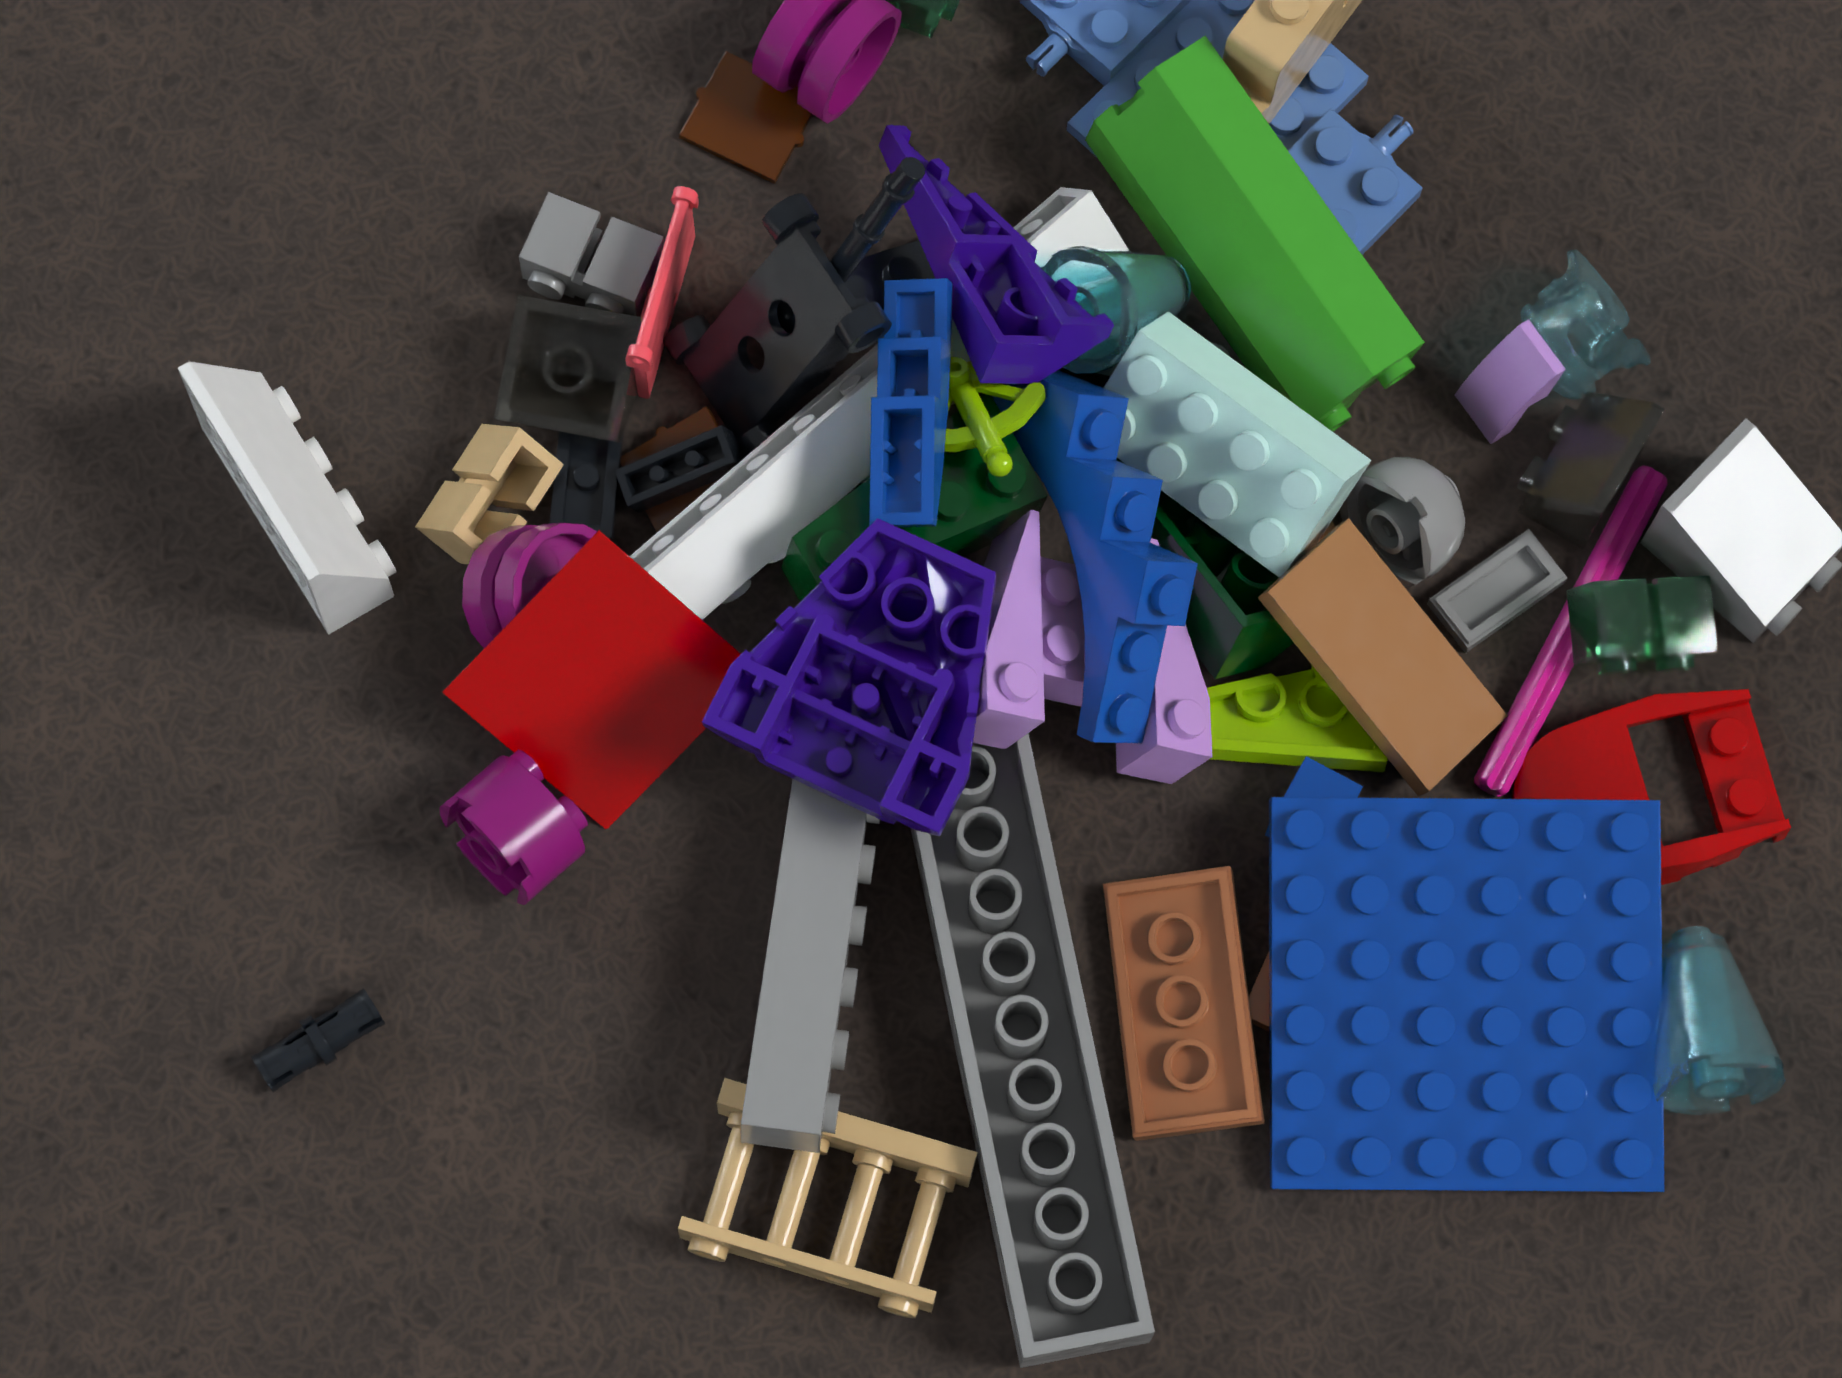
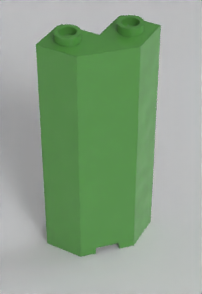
[1085,35,1425,432]

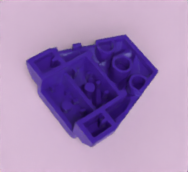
[702,518,996,836]

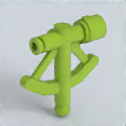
[945,357,1046,477]

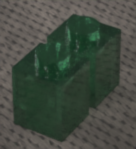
[1566,576,1717,675]

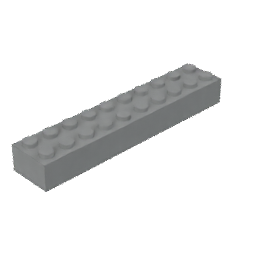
[911,734,1155,1368]

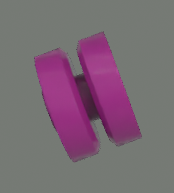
[752,0,902,124]
[462,523,597,648]

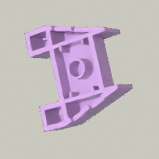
[973,510,1212,784]

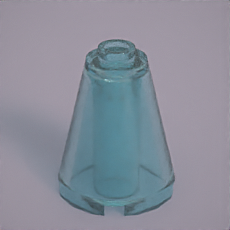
[1041,246,1191,373]
[1653,926,1786,1115]

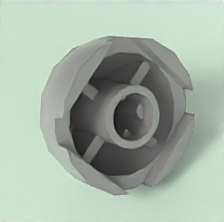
[1339,457,1465,587]

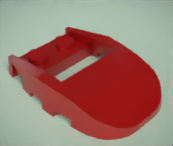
[1511,689,1791,885]

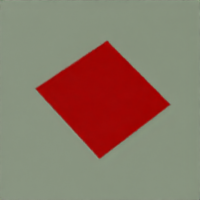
[442,530,741,829]

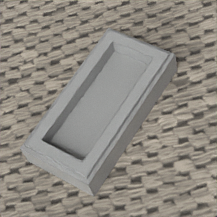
[1427,529,1567,653]

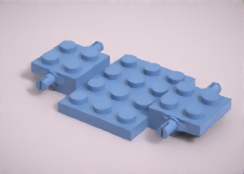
[1020,0,1423,255]

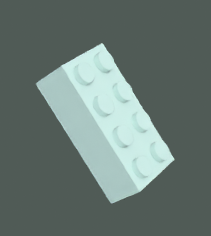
[1104,312,1372,578]

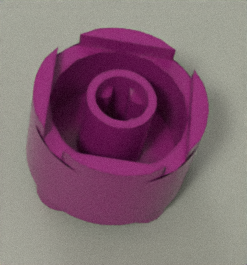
[439,749,588,905]

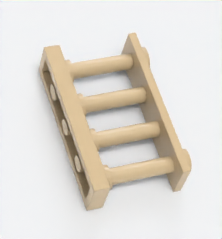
[678,1078,978,1318]

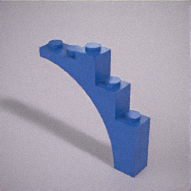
[981,370,1198,743]

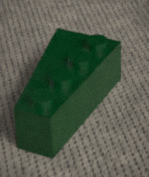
[781,393,1048,602]

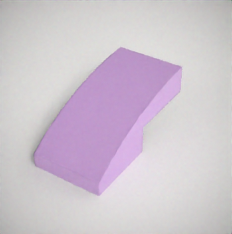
[1455,319,1566,444]

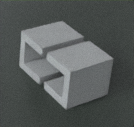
[519,192,664,323]

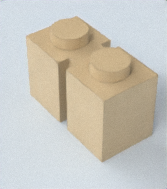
[415,424,564,564]

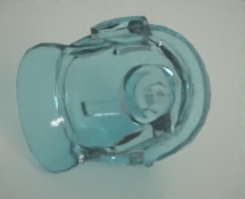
[1521,249,1651,400]

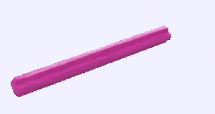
[1474,465,1668,797]

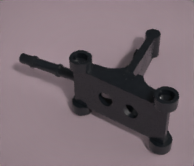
[663,157,935,459]

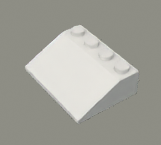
[178,361,396,635]

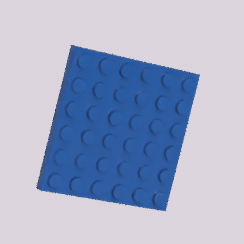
[1269,797,1665,1192]

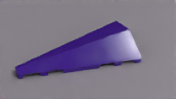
[878,125,1114,384]

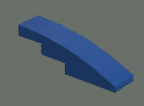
[869,278,953,527]

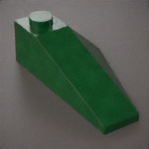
[1116,458,1294,679]

